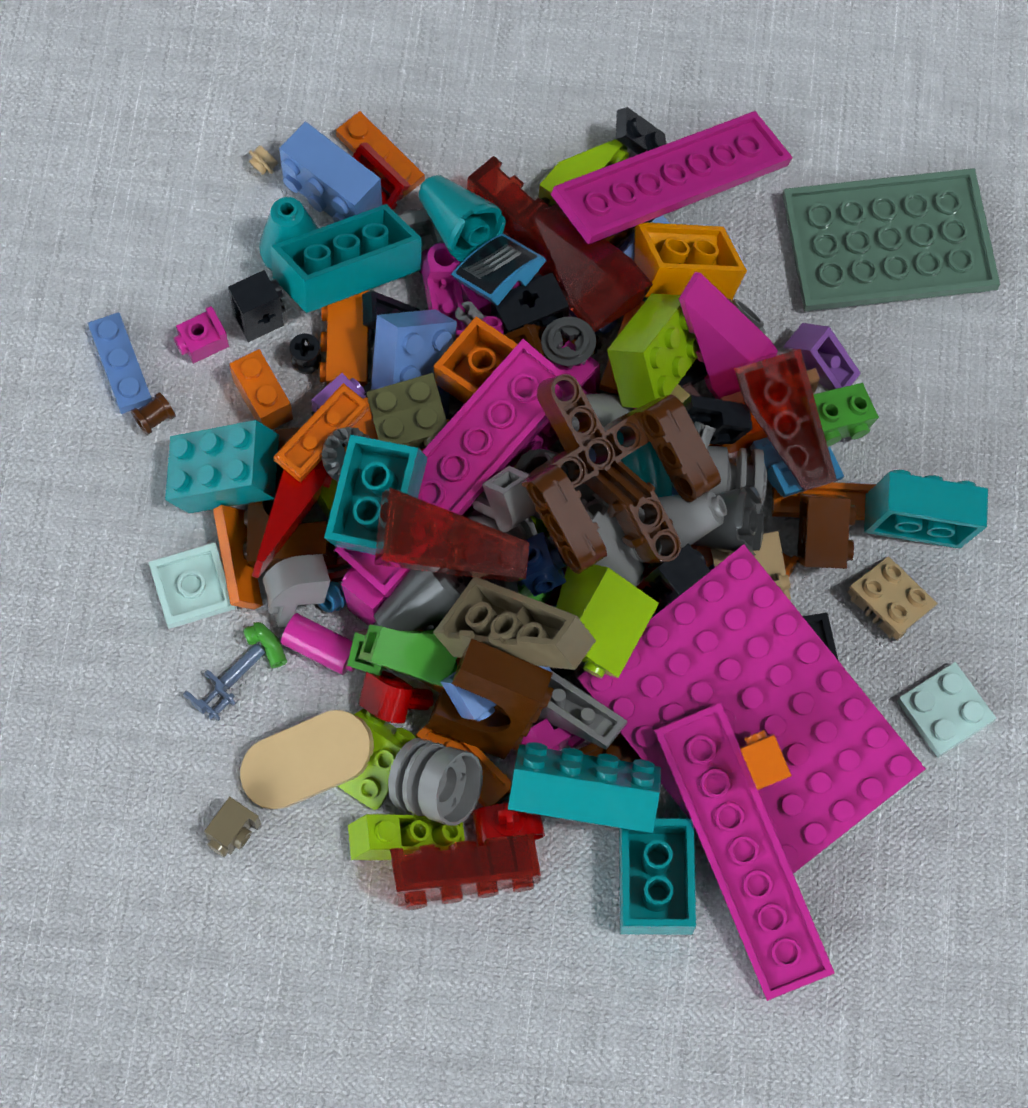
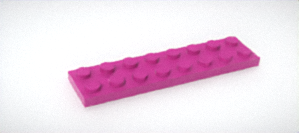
[551,111,793,244]
[335,339,564,598]
[654,703,835,1001]

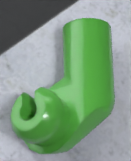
[243,622,287,668]

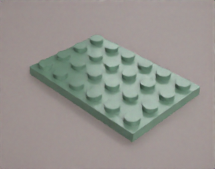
[782,168,1000,312]

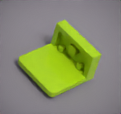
[337,709,416,810]

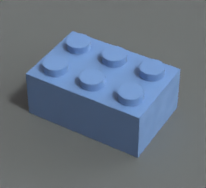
[279,121,382,223]
[370,309,457,419]

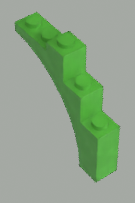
[358,537,552,687]

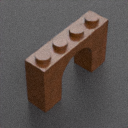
[243,427,337,572]
[426,639,554,760]

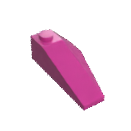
[679,272,784,400]

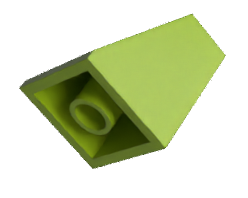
[556,564,659,679]

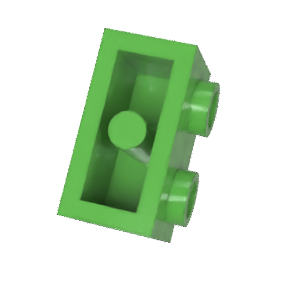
[794,382,879,447]

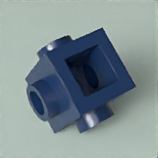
[511,532,567,597]

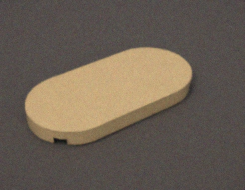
[240,710,374,809]

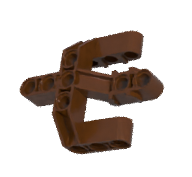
[522,374,721,574]

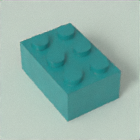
[165,420,279,513]
[324,434,428,560]
[864,470,988,549]
[619,819,696,935]

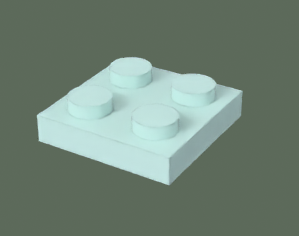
[149,543,235,629]
[897,662,997,758]

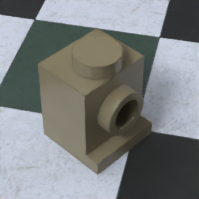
[204,796,261,857]

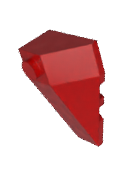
[252,460,332,578]

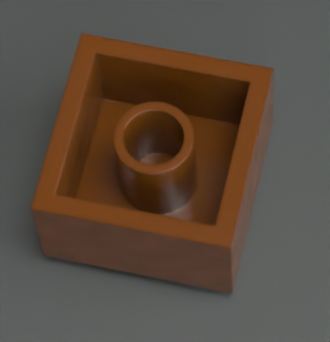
[797,493,856,569]

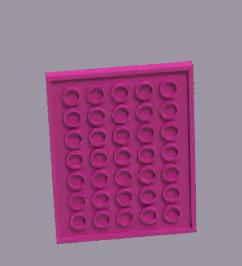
[577,544,926,874]

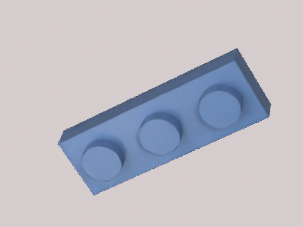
[88,312,152,414]

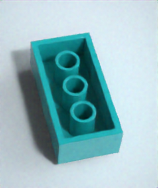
[271,204,421,313]
[508,742,661,833]

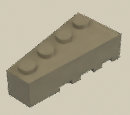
[433,576,596,670]

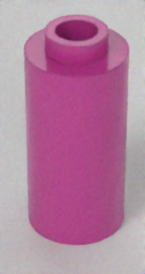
[281,613,355,675]

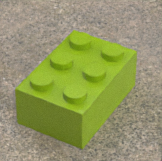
[607,293,700,408]

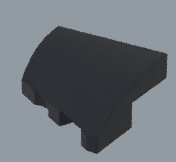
[682,395,753,445]

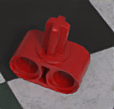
[358,670,434,724]
[472,802,545,849]

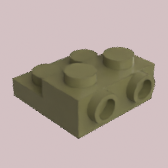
[366,373,447,449]

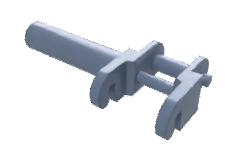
[183,644,265,721]

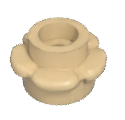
[249,145,278,175]

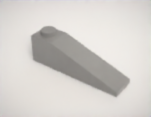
[539,671,627,749]

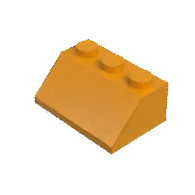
[634,223,747,300]

